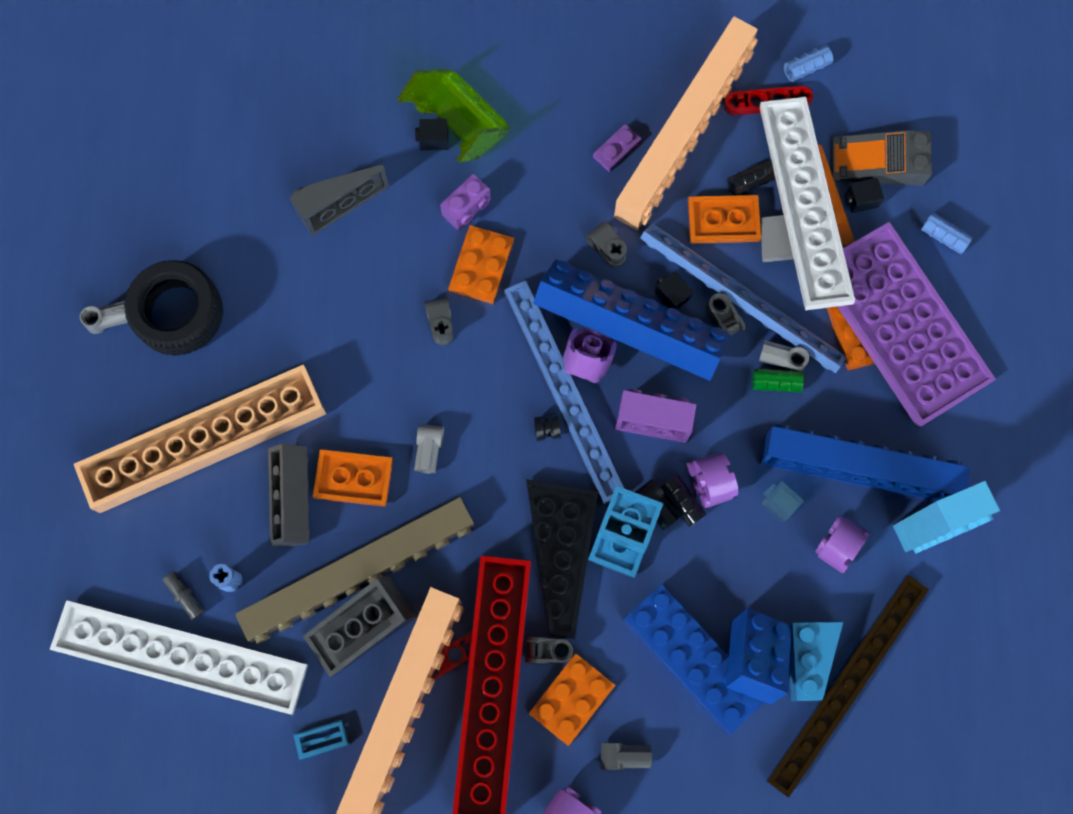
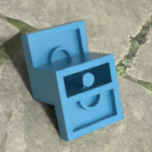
[588,486,663,578]

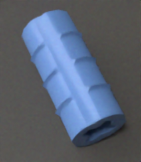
[784,45,834,82]
[921,212,973,254]
[209,564,243,592]

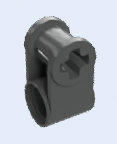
[585,221,627,267]
[706,293,746,336]
[424,297,453,345]
[525,637,573,664]

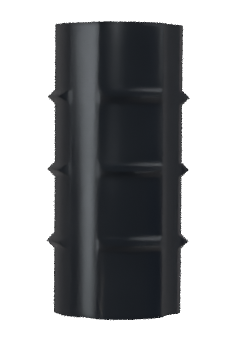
[727,160,776,196]
[660,475,707,527]

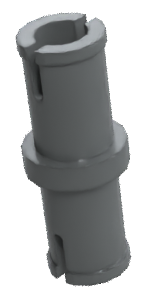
[162,571,205,620]

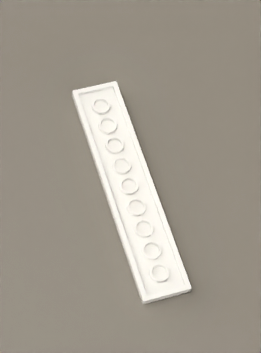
[760,97,855,310]
[50,600,308,715]

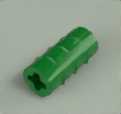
[752,368,804,393]

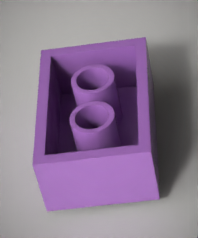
[615,389,697,443]

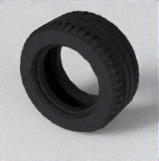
[124,260,223,356]

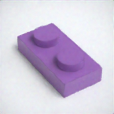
[593,124,642,172]

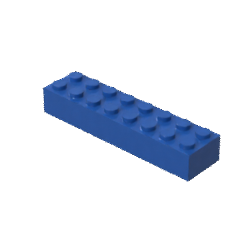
[533,259,730,381]
[759,424,970,501]

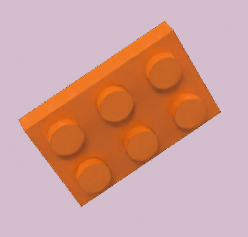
[688,195,761,244]
[448,225,514,304]
[313,449,393,507]
[529,653,615,746]

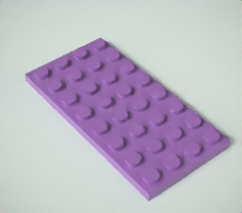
[837,222,996,428]

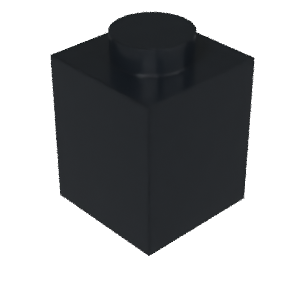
[415,119,449,150]
[844,178,884,213]
[655,271,693,310]

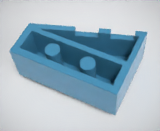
[789,622,843,701]

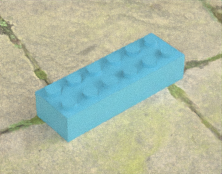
[893,481,1000,554]

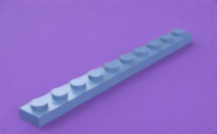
[640,223,846,373]
[504,280,624,504]

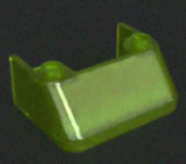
[397,69,510,163]

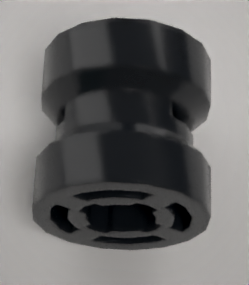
[534,414,561,441]

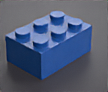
[726,608,792,705]

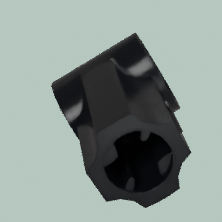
[635,479,681,531]

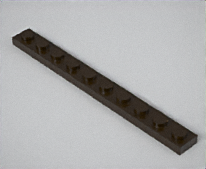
[766,575,929,798]

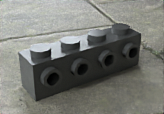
[268,444,310,547]

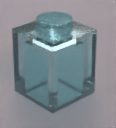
[762,481,804,522]

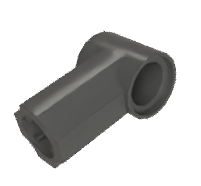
[601,743,652,770]

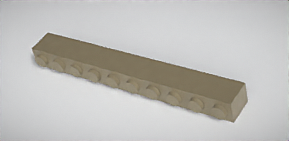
[235,497,475,644]

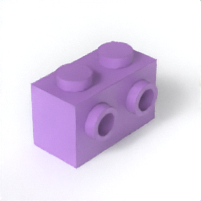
[440,174,491,230]

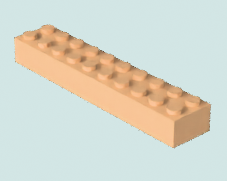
[614,16,758,231]
[73,364,326,513]
[336,587,464,814]

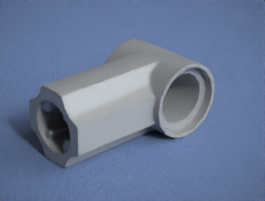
[80,301,128,334]
[759,340,809,372]
[414,424,444,474]

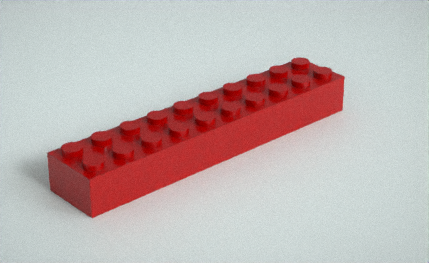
[452,556,531,814]

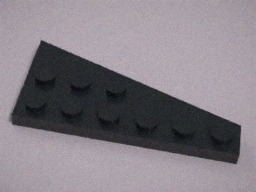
[526,479,599,639]

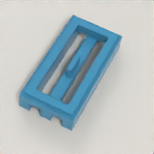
[293,719,350,760]

